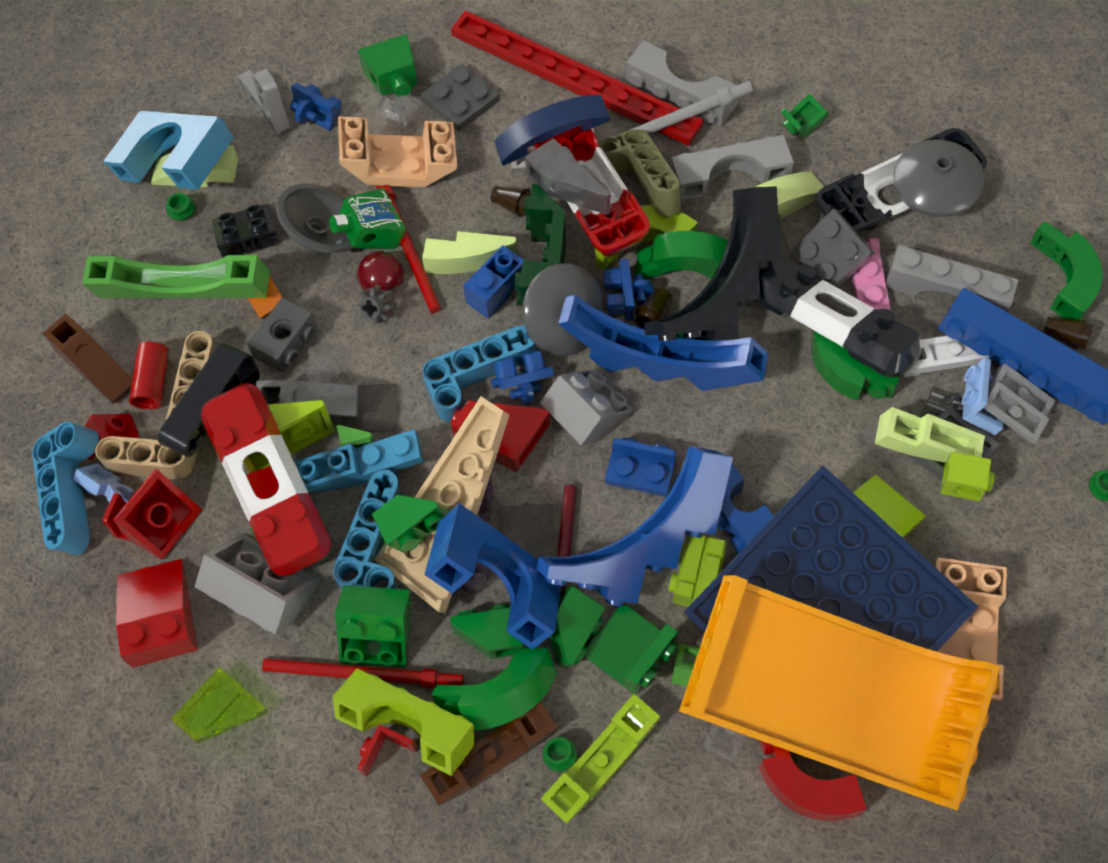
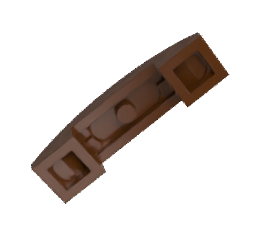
[420,701,558,806]

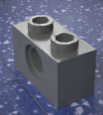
[247,298,317,373]

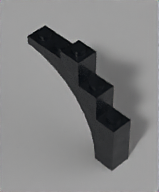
[644,186,781,341]

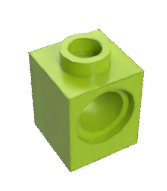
[940,451,995,502]

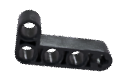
[158,343,260,457]

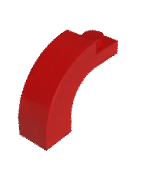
[759,740,867,821]

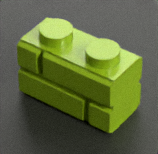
[668,535,727,607]

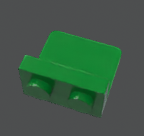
[584,605,678,695]

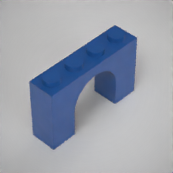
[424,503,561,650]

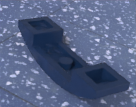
[494,95,610,166]

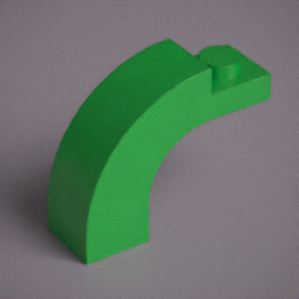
[1030,221,1102,320]
[636,231,728,280]
[811,314,899,401]
[432,648,557,731]

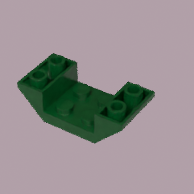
[515,184,566,317]

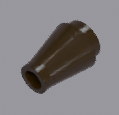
[490,186,531,217]
[635,288,673,330]
[1043,317,1093,350]

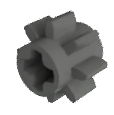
[357,285,397,325]

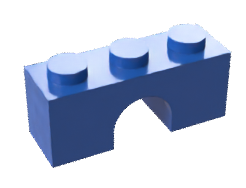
[717,464,774,554]

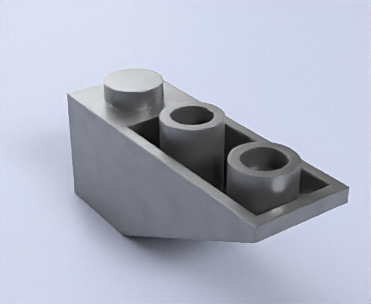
[525,138,611,215]
[256,380,359,417]

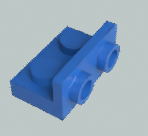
[605,437,676,497]

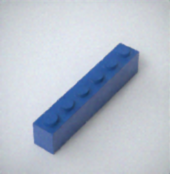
[937,287,1108,425]

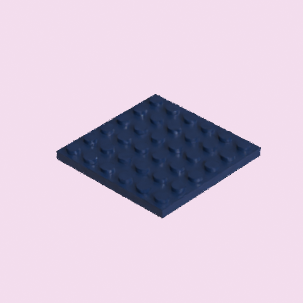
[683,465,978,652]

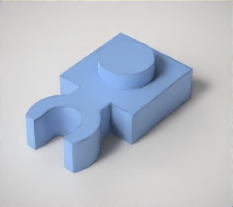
[73,463,134,502]

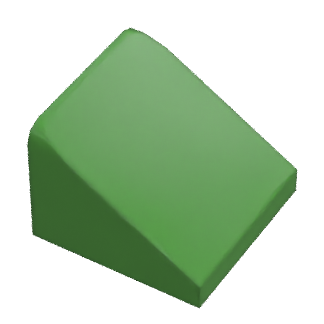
[337,425,374,448]
[672,644,700,686]

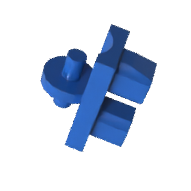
[290,83,342,131]
[603,259,654,321]
[491,351,554,405]

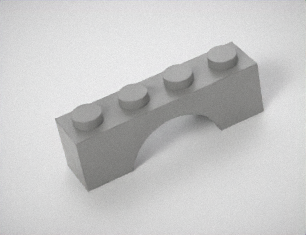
[625,40,739,127]
[671,135,794,200]
[886,245,1019,312]

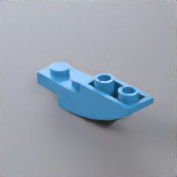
[294,429,424,492]

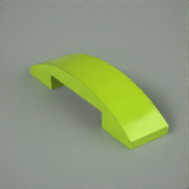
[541,694,660,824]

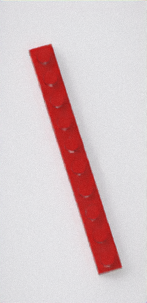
[451,10,704,146]

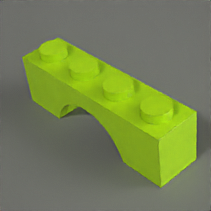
[332,669,474,776]

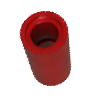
[129,341,169,409]

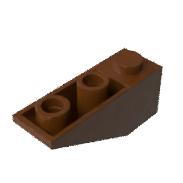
[42,313,132,404]

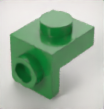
[780,93,830,139]

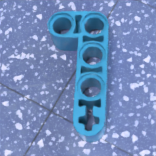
[422,325,537,422]
[32,422,99,555]
[333,470,402,590]

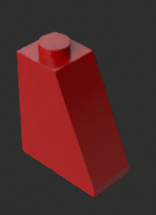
[451,400,550,473]

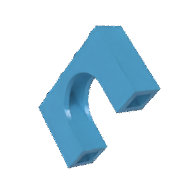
[103,111,234,190]

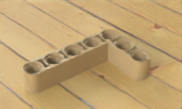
[95,331,216,479]

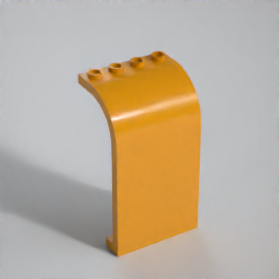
[679,575,1001,811]

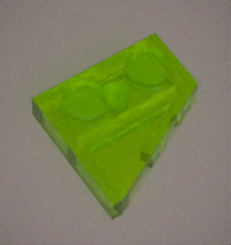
[171,667,268,744]

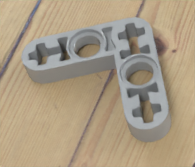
[237,69,290,135]

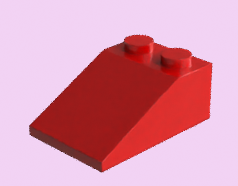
[116,558,198,668]

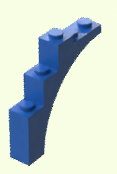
[558,295,769,391]
[536,446,733,606]

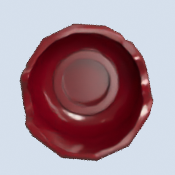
[357,251,405,291]

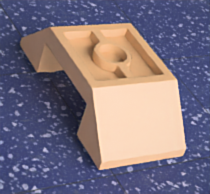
[338,116,457,187]
[935,558,1007,701]

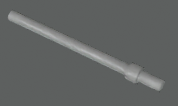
[628,81,753,135]

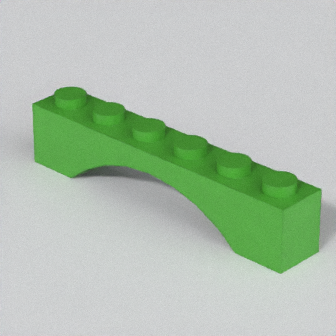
[82,255,270,298]

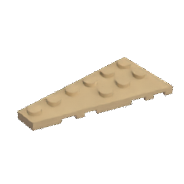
[374,396,509,614]

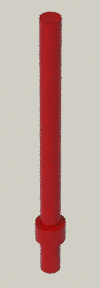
[376,185,441,314]
[262,658,464,689]

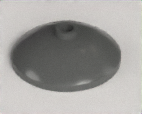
[893,140,985,217]
[276,184,353,253]
[522,263,604,356]

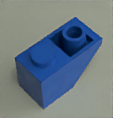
[463,245,524,319]

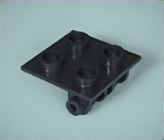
[212,203,279,258]

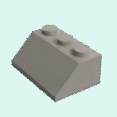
[194,533,322,635]

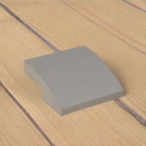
[984,363,1056,444]

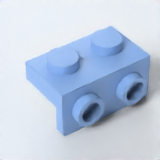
[962,357,1003,435]

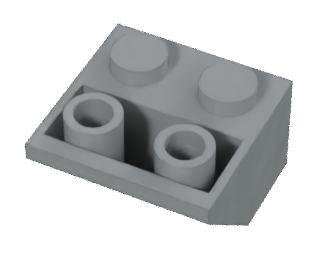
[540,370,634,446]

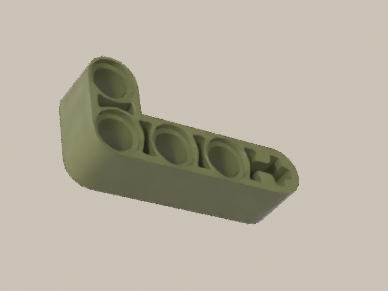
[598,129,682,216]

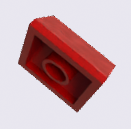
[113,469,202,560]

